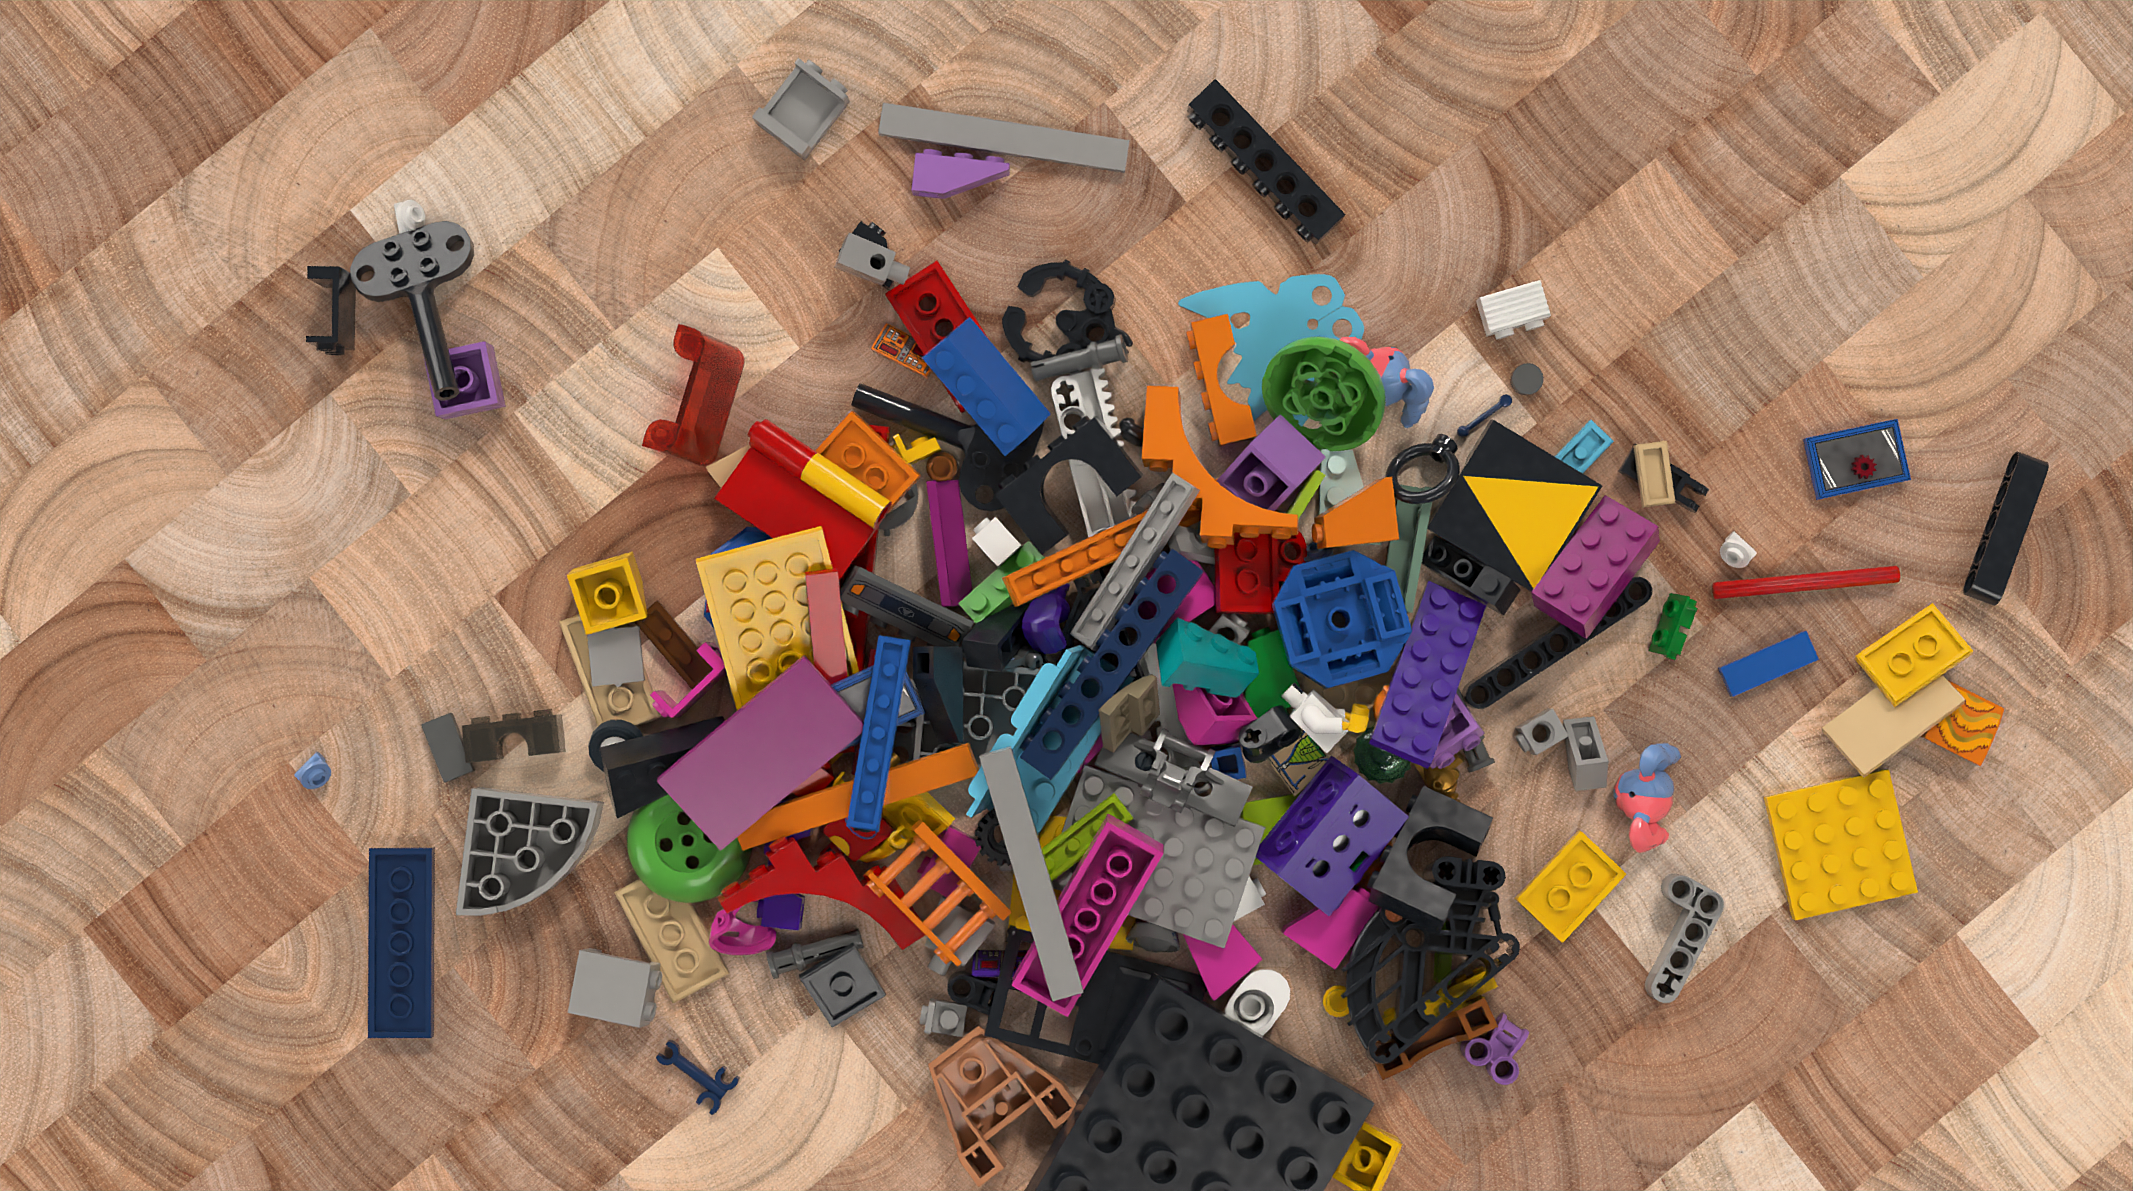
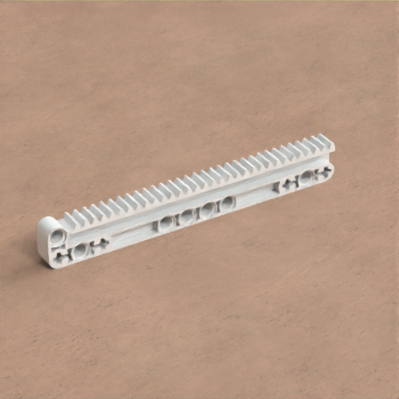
[1051,368,1210,794]

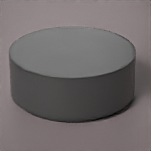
[1511,363,1544,396]

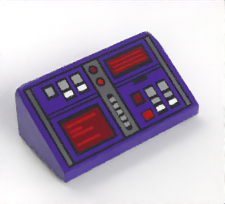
[972,950,1028,977]

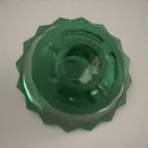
[1353,723,1411,784]

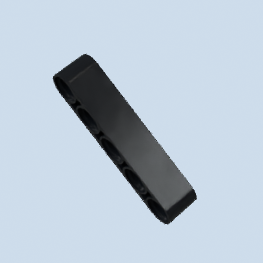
[1963,451,2049,606]

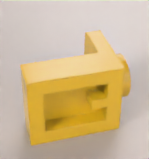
[891,434,942,465]

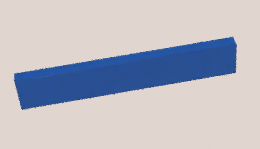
[846,635,911,832]

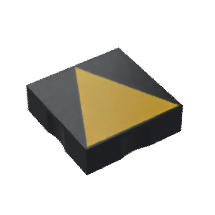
[1427,420,1602,592]

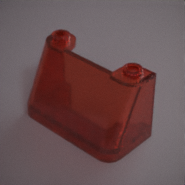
[642,324,745,466]

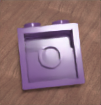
[1430,692,1485,769]

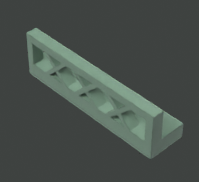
[1385,484,1432,613]

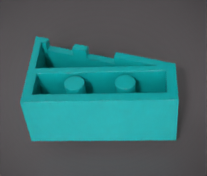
[1156,617,1259,698]

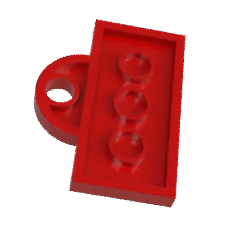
[1214,509,1307,614]

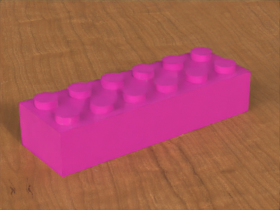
[1012,814,1164,1017]

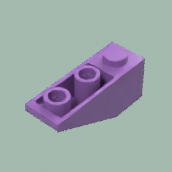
[911,149,1010,199]

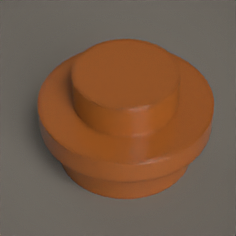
[926,451,958,482]

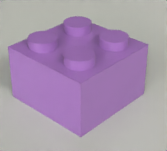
[423,341,506,420]

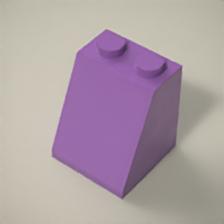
[1216,414,1326,511]

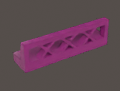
[926,479,973,608]

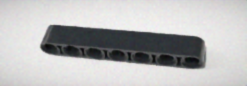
[1462,577,1653,709]

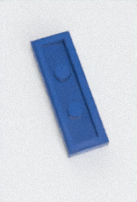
[1718,631,1819,697]

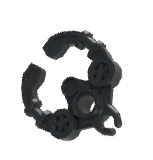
[1002,259,1133,375]

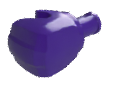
[1022,583,1070,654]

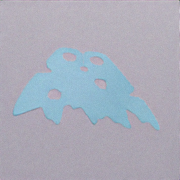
[1178,274,1364,426]

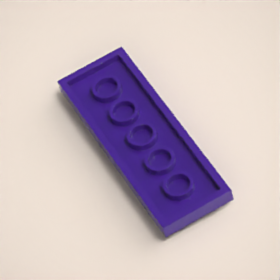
[1368,581,1486,769]

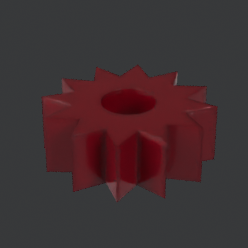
[1851,454,1877,479]

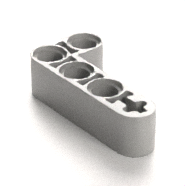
[1645,873,1724,1003]

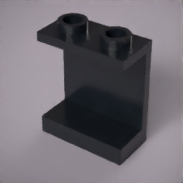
[306,266,356,356]

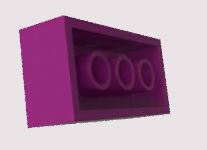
[1531,495,1660,639]

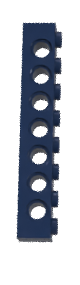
[1020,548,1204,780]

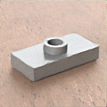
[1167,525,1215,565]

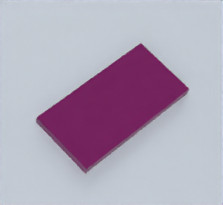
[657,655,864,851]

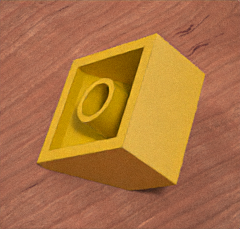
[567,551,648,635]

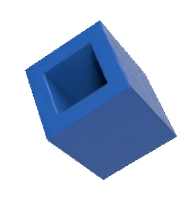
[1210,742,1247,780]

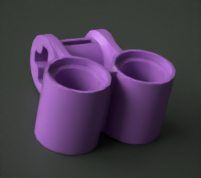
[1460,1013,1529,1085]

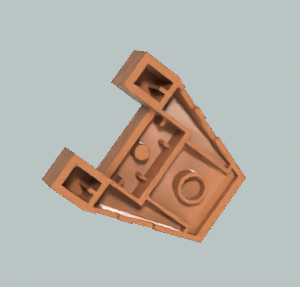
[928,1026,1078,1187]

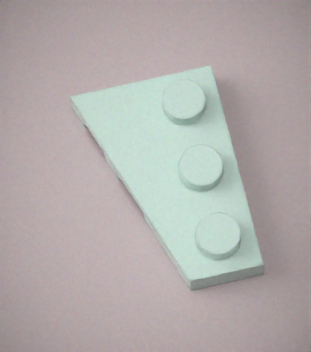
[1318,449,1381,545]

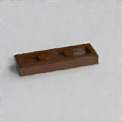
[634,600,713,689]

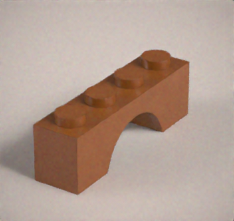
[1373,995,1498,1080]

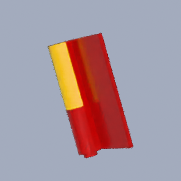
[714,419,892,582]

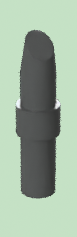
[1131,483,1165,515]

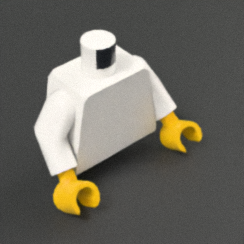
[1281,683,1369,753]

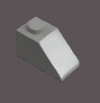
[1563,716,1609,791]

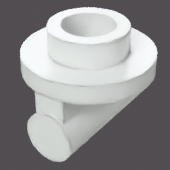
[394,200,425,234]
[1720,531,1757,568]

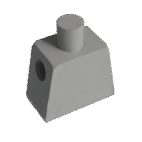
[834,233,910,285]
[925,895,996,976]

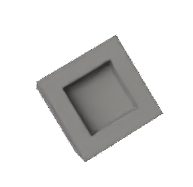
[1209,613,1251,645]
[1515,708,1569,755]

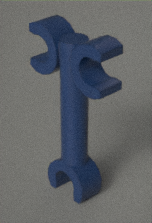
[656,1040,740,1115]

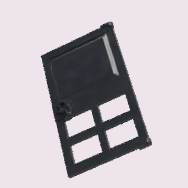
[984,925,1207,1064]

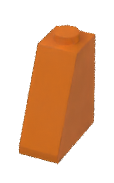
[1311,477,1399,549]

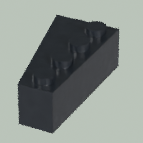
[599,716,725,819]

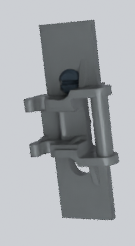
[1095,728,1253,827]

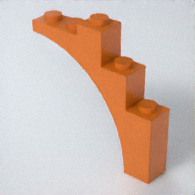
[1142,386,1299,549]

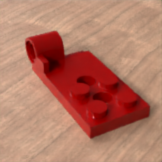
[885,260,989,414]

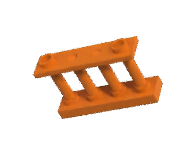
[865,819,1012,967]

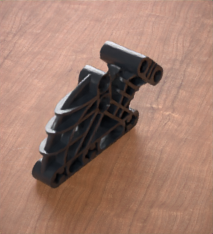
[1340,856,1520,1064]

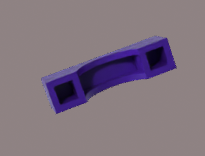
[757,799,813,931]

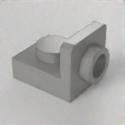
[920,998,968,1037]

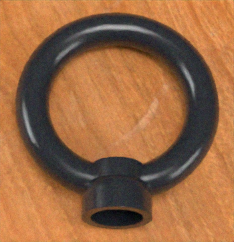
[1385,434,1460,504]

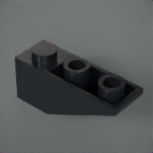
[1421,535,1521,616]
[913,646,964,743]

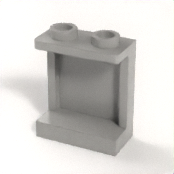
[752,58,850,161]
[568,948,662,1028]

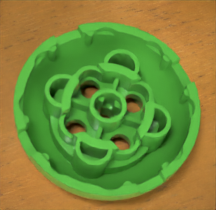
[1262,336,1386,451]
[627,794,753,903]

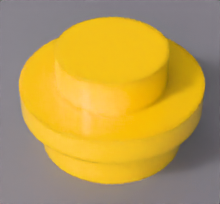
[1322,985,1349,1017]

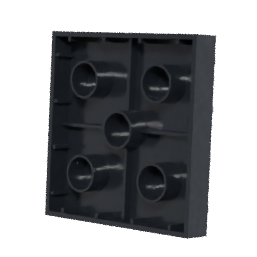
[1024,972,1375,1191]

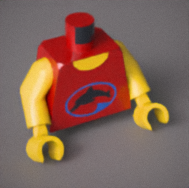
[820,772,913,863]

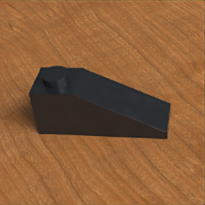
[962,598,1035,672]

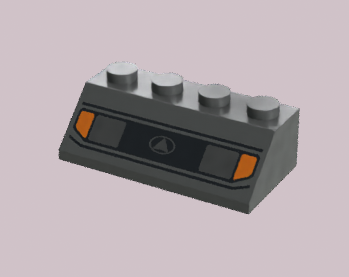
[840,564,974,647]

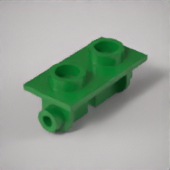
[1648,593,1698,660]

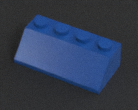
[921,317,1051,456]

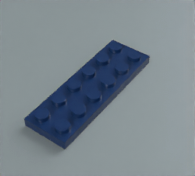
[368,847,435,1038]

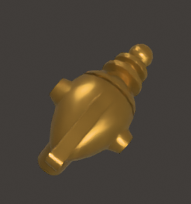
[1414,751,1465,803]

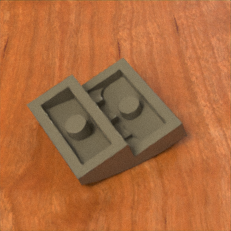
[1099,674,1160,753]

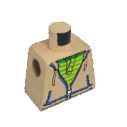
[1259,725,1329,796]

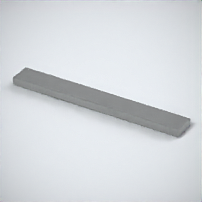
[878,103,1130,173]
[979,746,1084,1001]

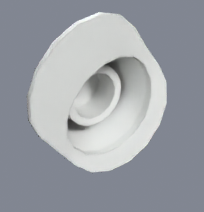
[1225,969,1290,1036]

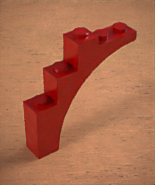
[717,836,925,950]

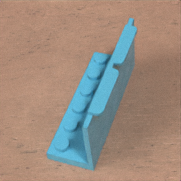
[966,644,1135,835]

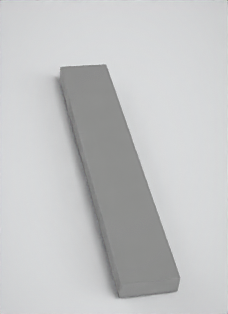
[1070,472,1200,652]

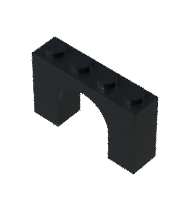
[995,415,1143,555]
[1367,786,1493,934]

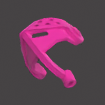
[708,900,776,955]

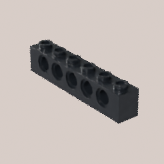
[1187,79,1346,245]

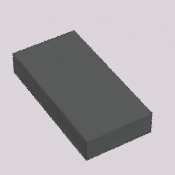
[421,713,475,783]

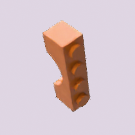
[1186,314,1257,447]

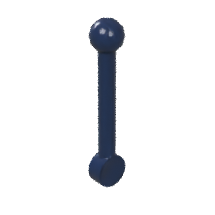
[1457,394,1512,438]

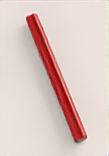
[1712,566,1900,599]

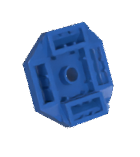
[1272,550,1412,689]

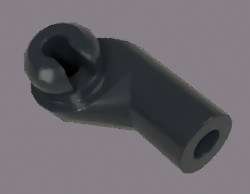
[1119,417,1144,447]

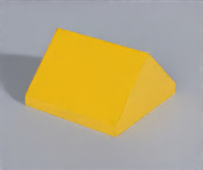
[1332,1121,1403,1191]

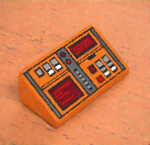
[871,323,932,379]

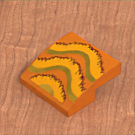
[1921,680,2005,766]

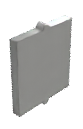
[587,626,645,687]

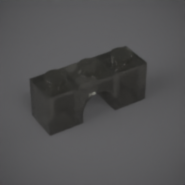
[462,709,566,763]

